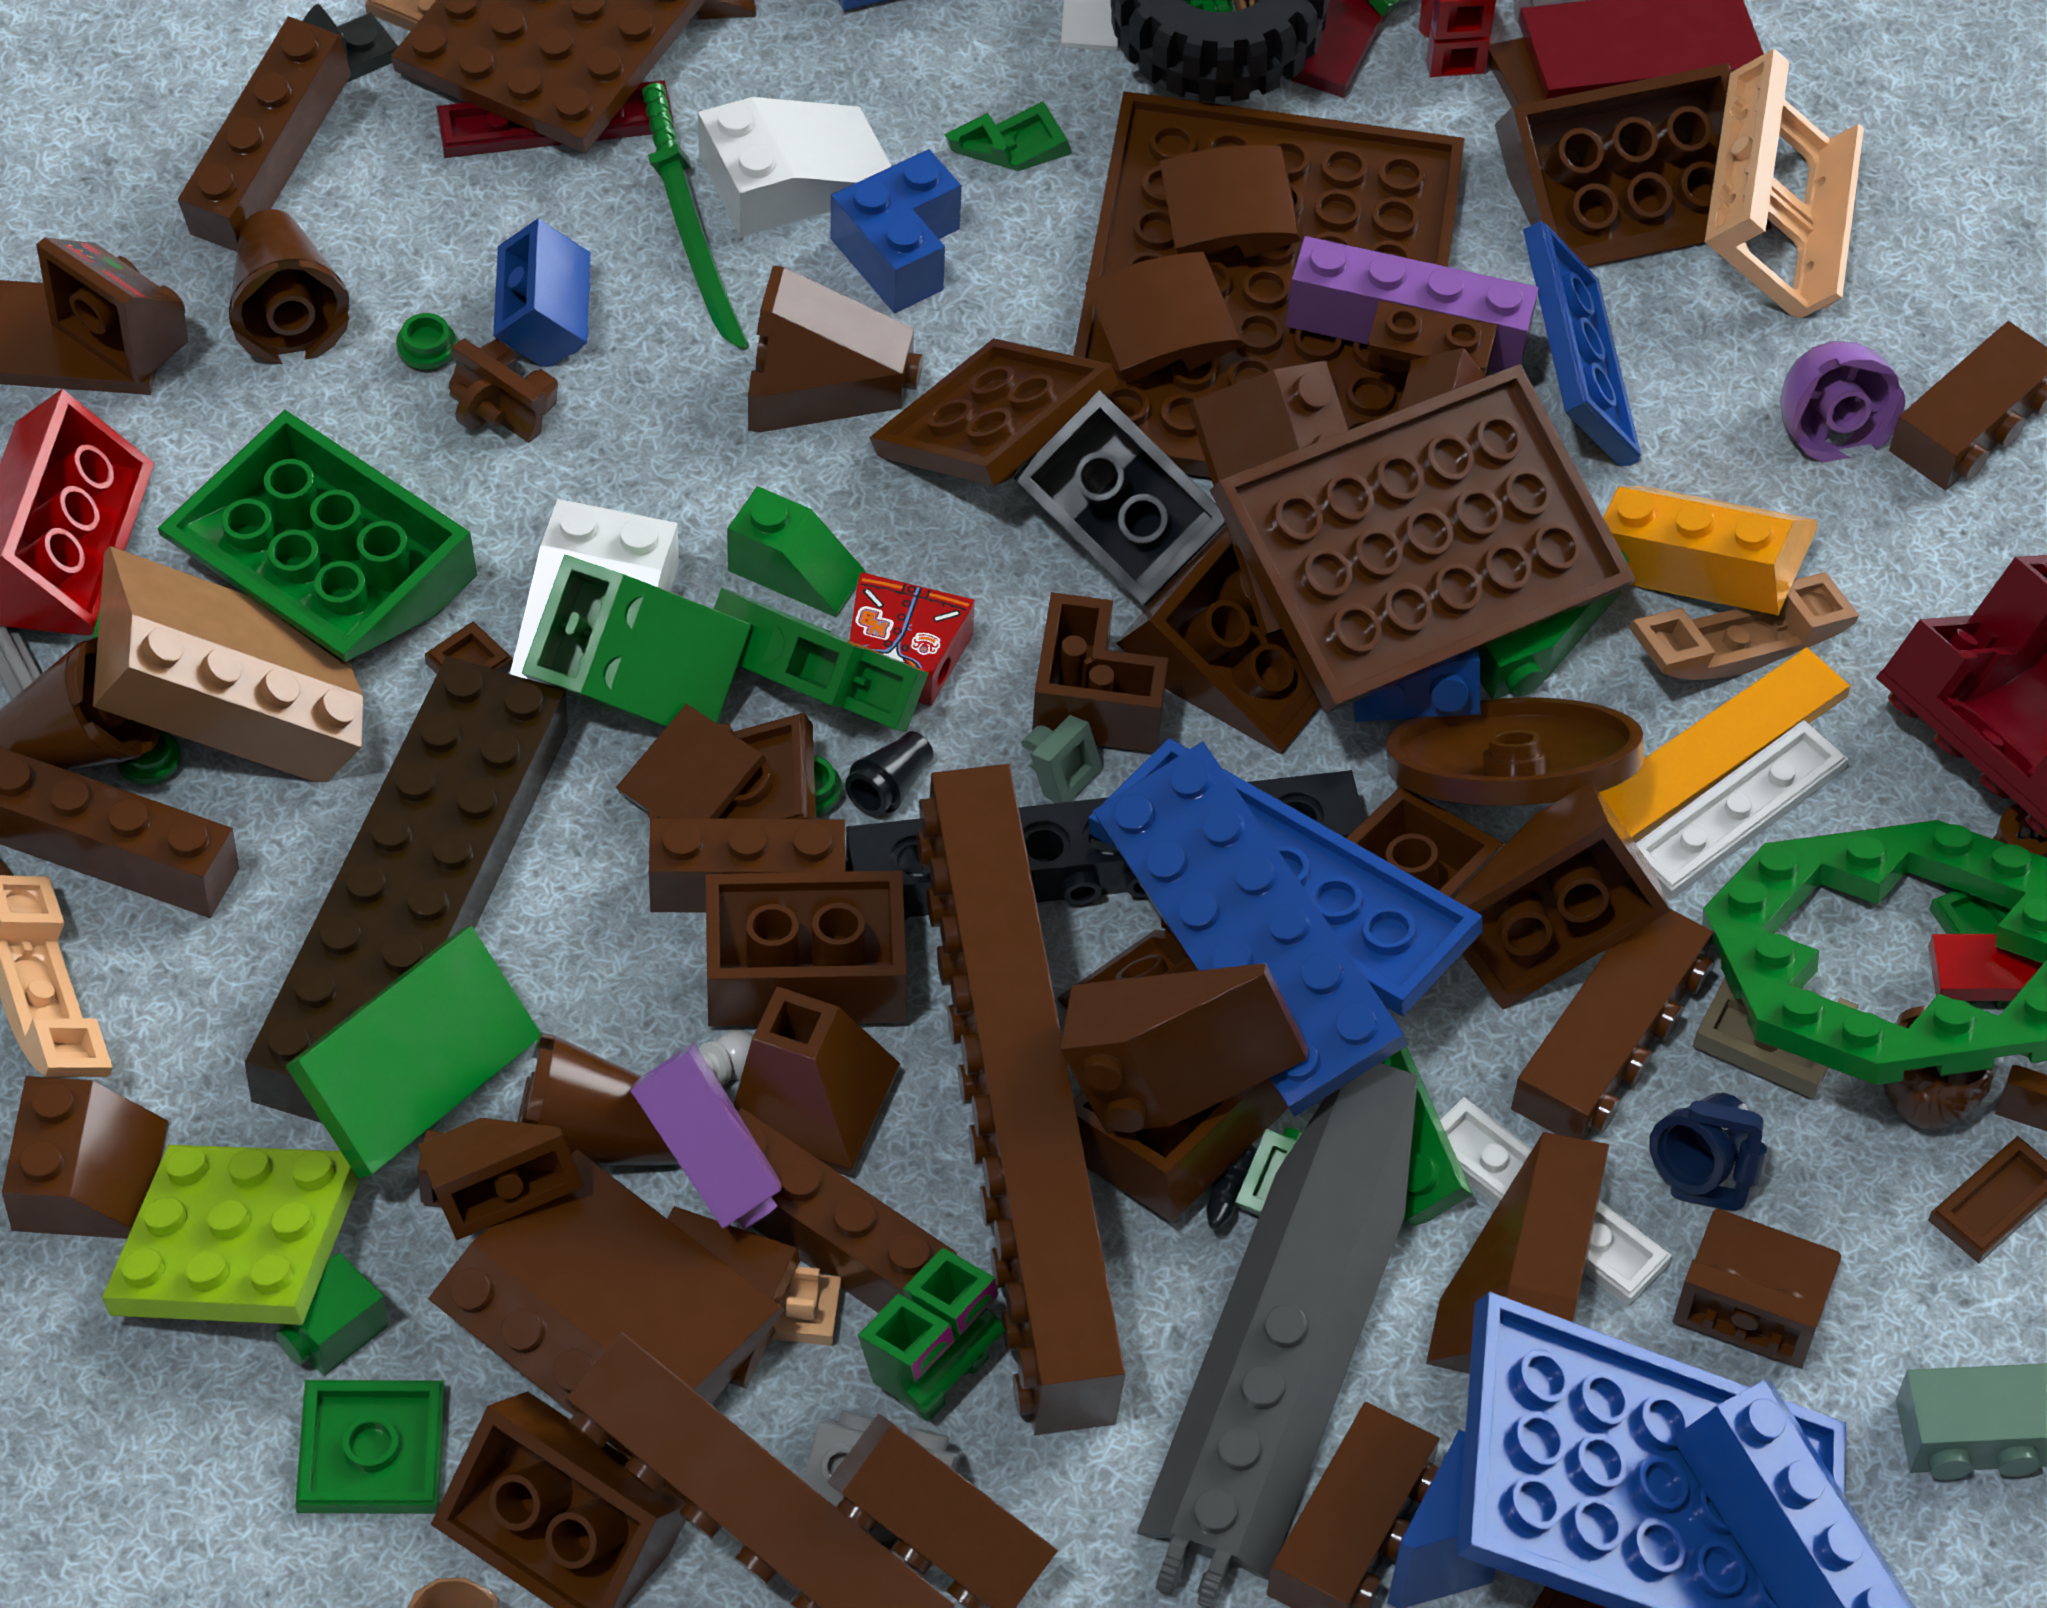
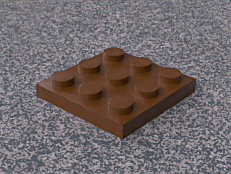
[869,338,1119,486]

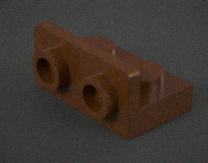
[1367,300,1497,377]

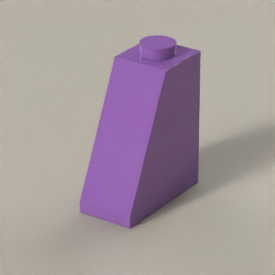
[630,1042,782,1229]

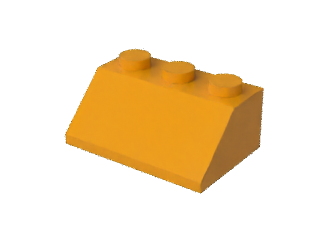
[1603,486,1818,615]

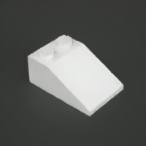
[698,97,892,237]
[510,499,679,698]

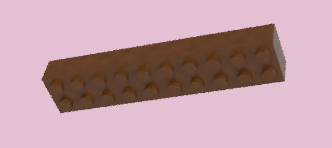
[916,763,1126,1436]

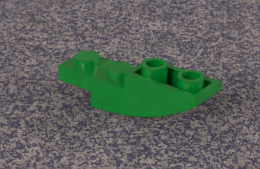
[714,588,929,732]

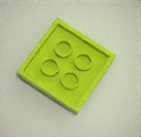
[102,1144,360,1325]

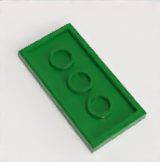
[285,925,540,1179]

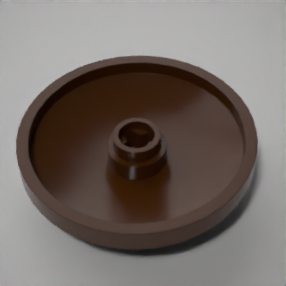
[1386,697,1644,806]

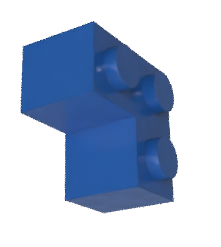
[830,149,962,314]

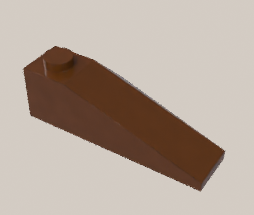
[1426,1132,1609,1374]

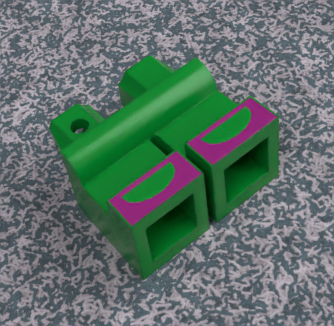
[858,1247,1005,1420]

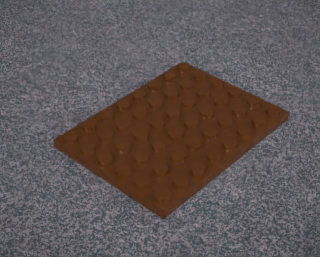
[1073,91,1465,478]

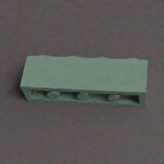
[1896,1363,2047,1480]

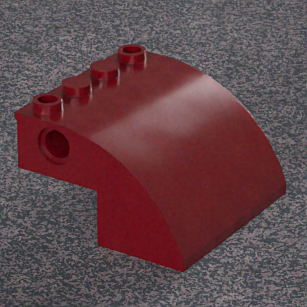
[1876,555,2047,838]

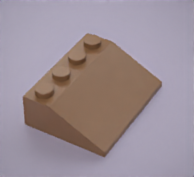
[93,546,363,782]

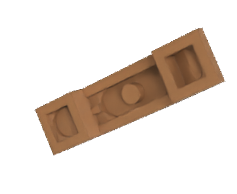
[1629,572,1859,680]

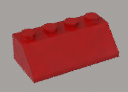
[0,389,155,636]

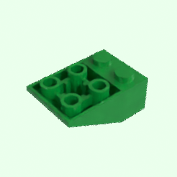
[521,554,753,729]

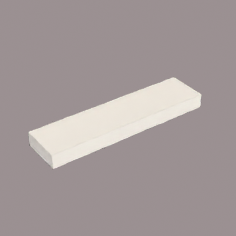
[1636,720,1849,900]
[1440,1097,1672,1307]

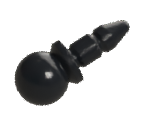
[1206,1145,1257,1230]

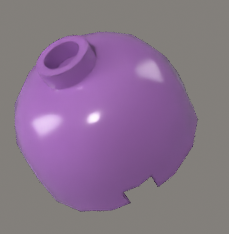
[1780,341,1906,463]

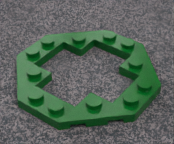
[1702,820,2047,1085]

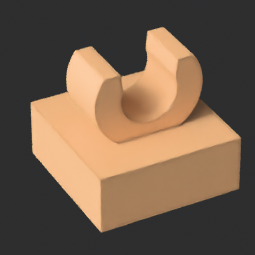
[772,1266,841,1346]

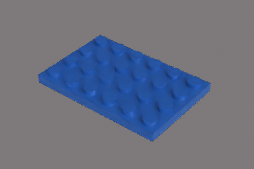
[1456,1292,1846,1608]

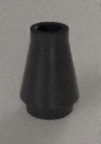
[845,731,934,816]

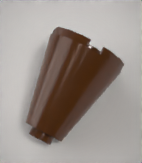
[229,209,349,364]
[0,637,160,771]
[517,1032,678,1166]

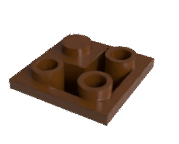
[734,986,900,1176]

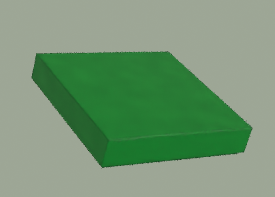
[295,1380,445,1514]

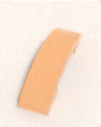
[0,875,113,1077]

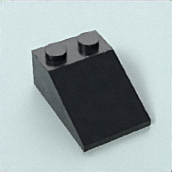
[1013,390,1226,607]

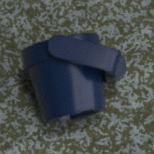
[1649,1093,1767,1211]

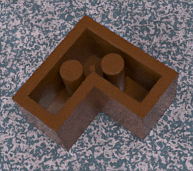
[1032,592,1168,753]

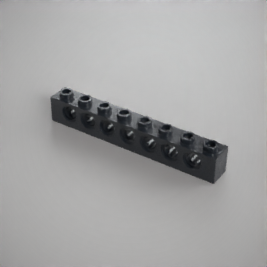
[845,770,1364,921]

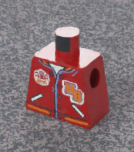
[849,572,975,706]

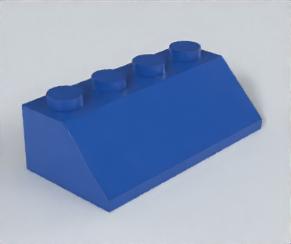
[1672,1380,1916,1608]

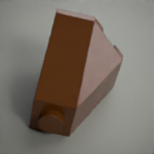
[748,265,923,433]

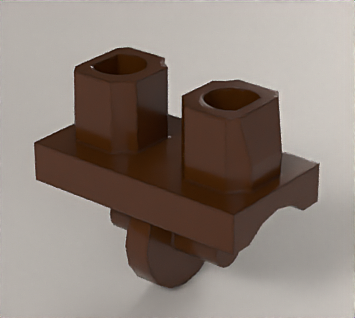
[449,338,558,443]

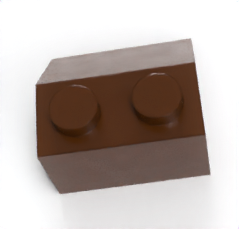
[2,1076,169,1239]

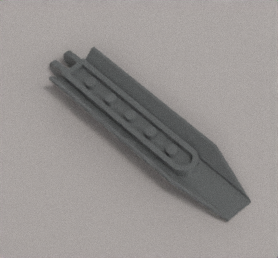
[1137,1063,1418,1608]

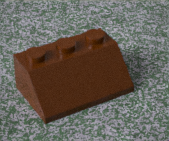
[705,870,907,1027]
[430,1391,686,1608]

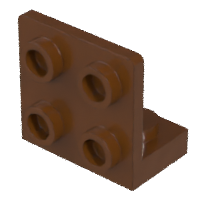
[1672,1209,1841,1369]

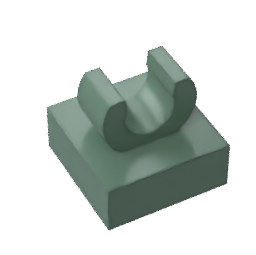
[1021,715,1103,803]

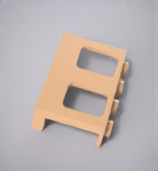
[1705,49,1864,318]

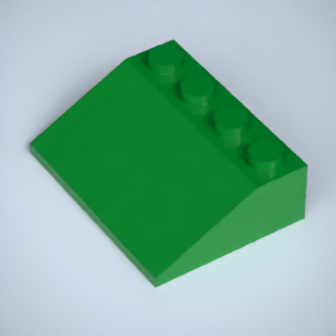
[158,409,477,662]

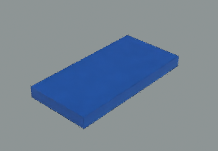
[1523,221,1641,466]

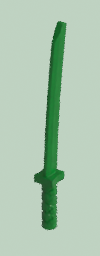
[642,83,749,350]

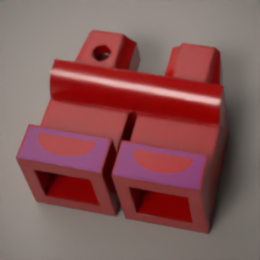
[1418,0,1496,78]

